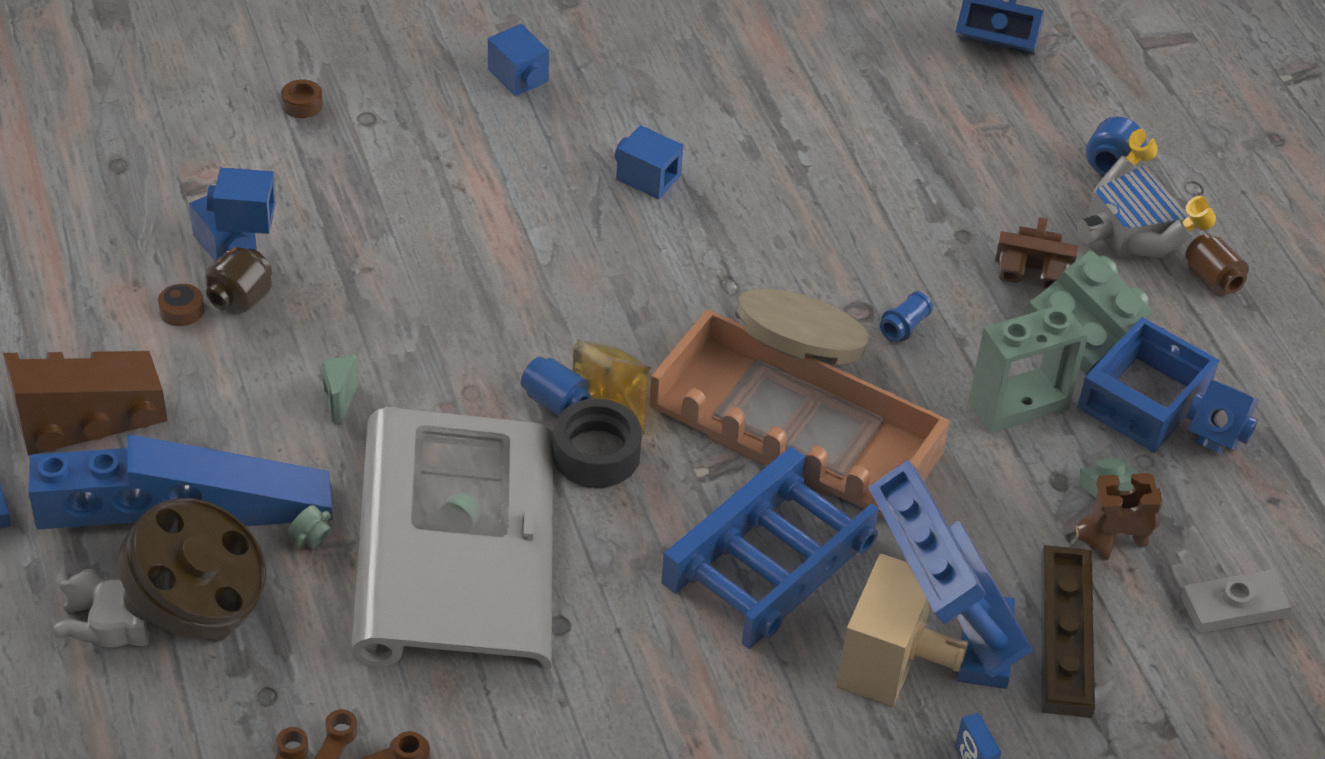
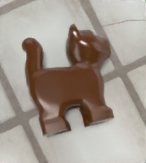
[1075,473,1163,560]

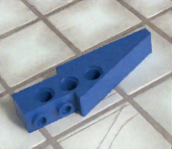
[28,435,333,530]

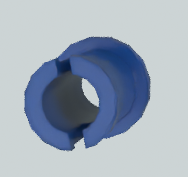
[880,291,933,342]

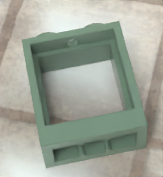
[968,303,1088,433]

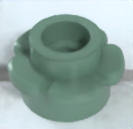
[287,505,332,550]

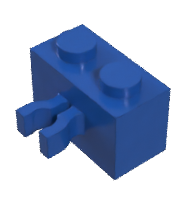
[955,0,1045,54]

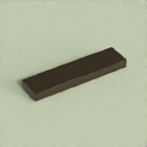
[1041,545,1095,718]

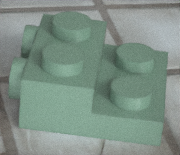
[1023,250,1154,374]

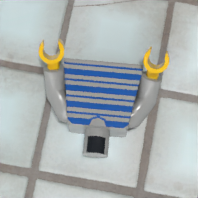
[1077,129,1216,259]

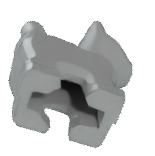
[53,569,150,648]

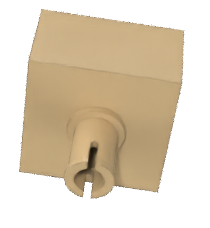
[837,553,969,707]

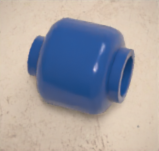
[1086,116,1146,176]

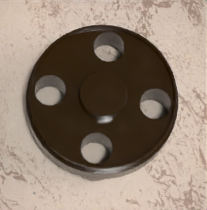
[118,498,266,642]

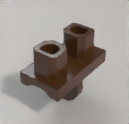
[995,217,1079,289]

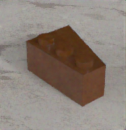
[3,351,168,456]

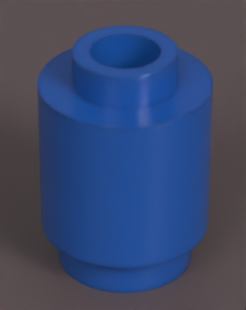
[521,356,591,416]

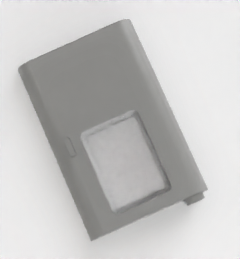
[351,407,553,668]

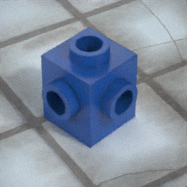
[1186,379,1259,454]

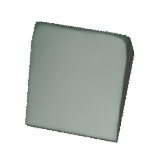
[321,355,358,424]

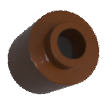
[1185,234,1249,296]

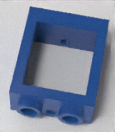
[1077,317,1220,453]

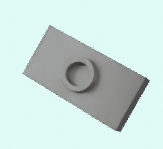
[1180,570,1292,634]

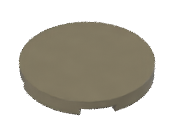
[735,288,869,365]

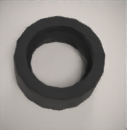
[553,398,642,488]

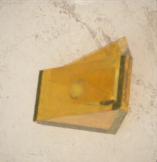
[573,339,651,435]

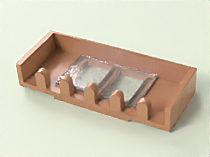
[649,309,950,519]

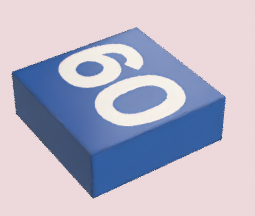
[955,713,1002,759]

